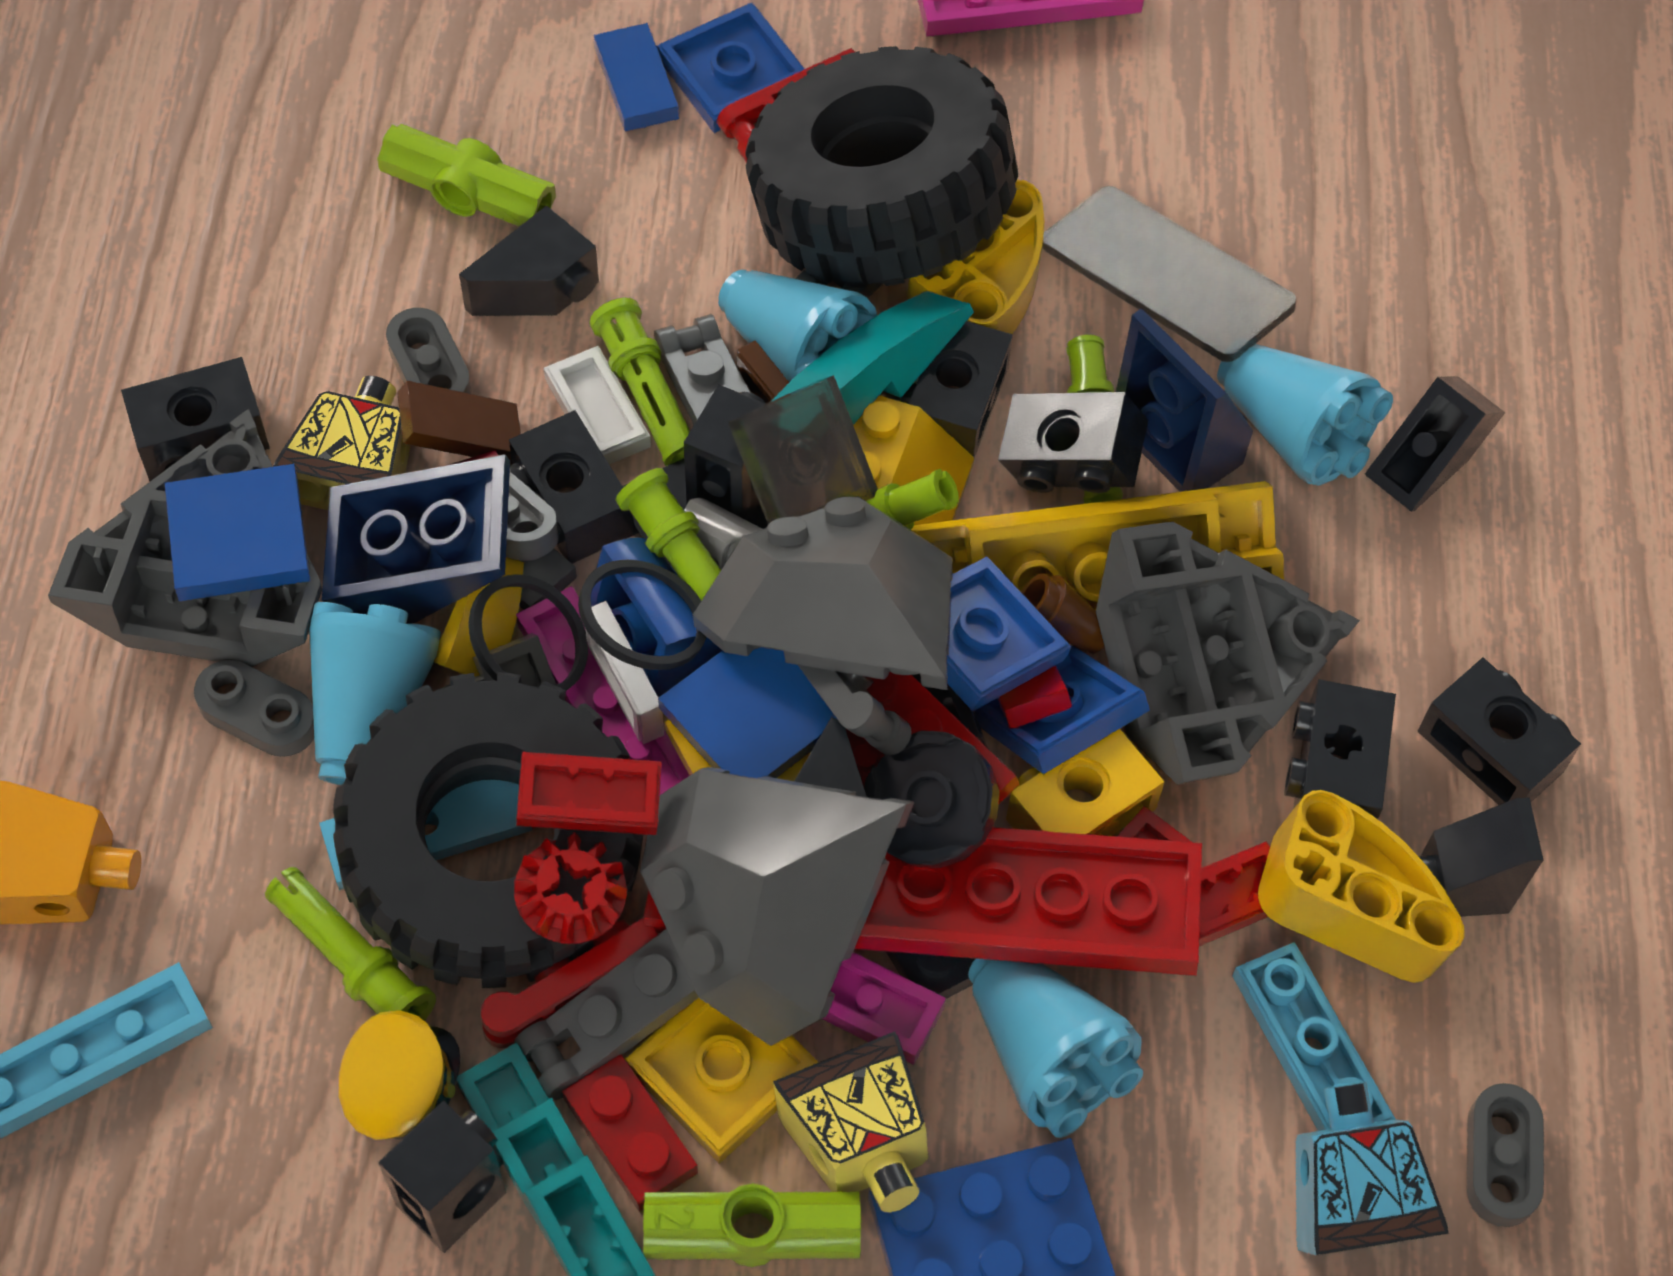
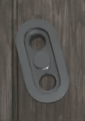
[386,308,471,394]
[506,472,559,561]
[194,660,314,757]
[1466,1083,1544,1227]

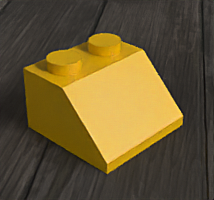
[821,395,974,525]

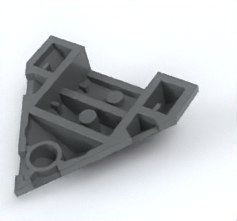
[48,409,322,667]
[693,496,953,690]
[1096,522,1360,785]
[640,767,914,1046]

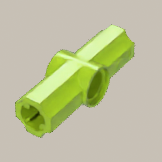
[377,123,556,227]
[643,1183,861,1267]

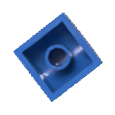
[591,538,722,698]

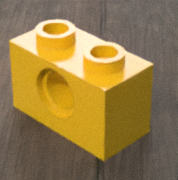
[1006,729,1165,837]

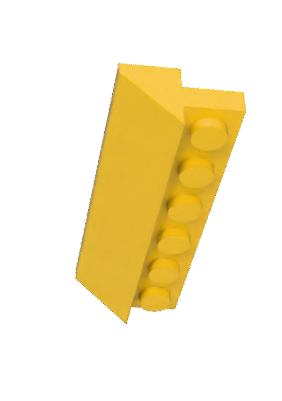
[911,481,1284,610]

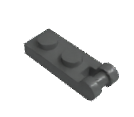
[654,314,750,425]
[798,665,911,756]
[514,929,698,1101]

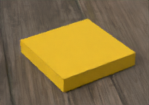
[625,998,819,1164]

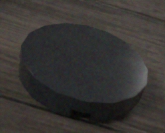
[864,731,999,868]

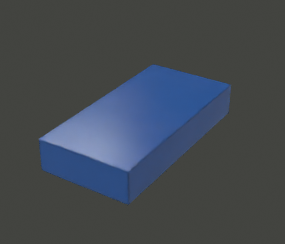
[594,23,679,132]

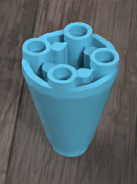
[718,270,877,382]
[1217,342,1393,486]
[310,602,441,786]
[968,958,1143,1138]

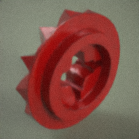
[514,833,627,944]

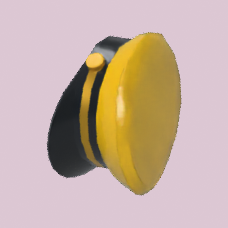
[339,1010,460,1140]

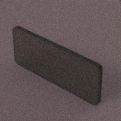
[1042,186,1296,362]

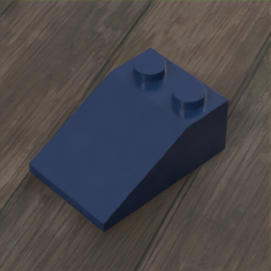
[1116,308,1253,492]
[321,455,510,624]

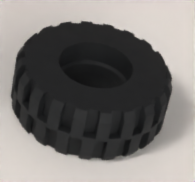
[745,46,1018,287]
[333,672,644,988]

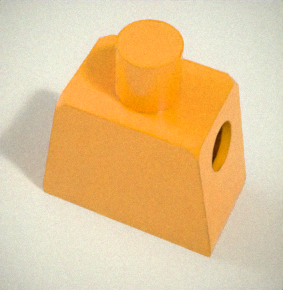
[0,780,141,925]

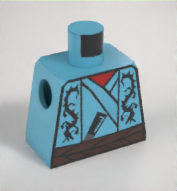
[1296,1082,1449,1255]

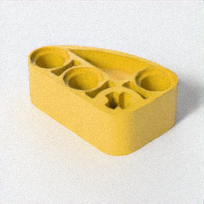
[907,179,1045,334]
[1258,790,1465,983]

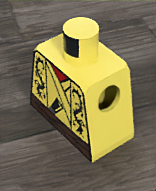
[273,376,410,510]
[773,1031,928,1212]

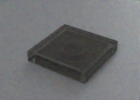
[728,375,878,524]

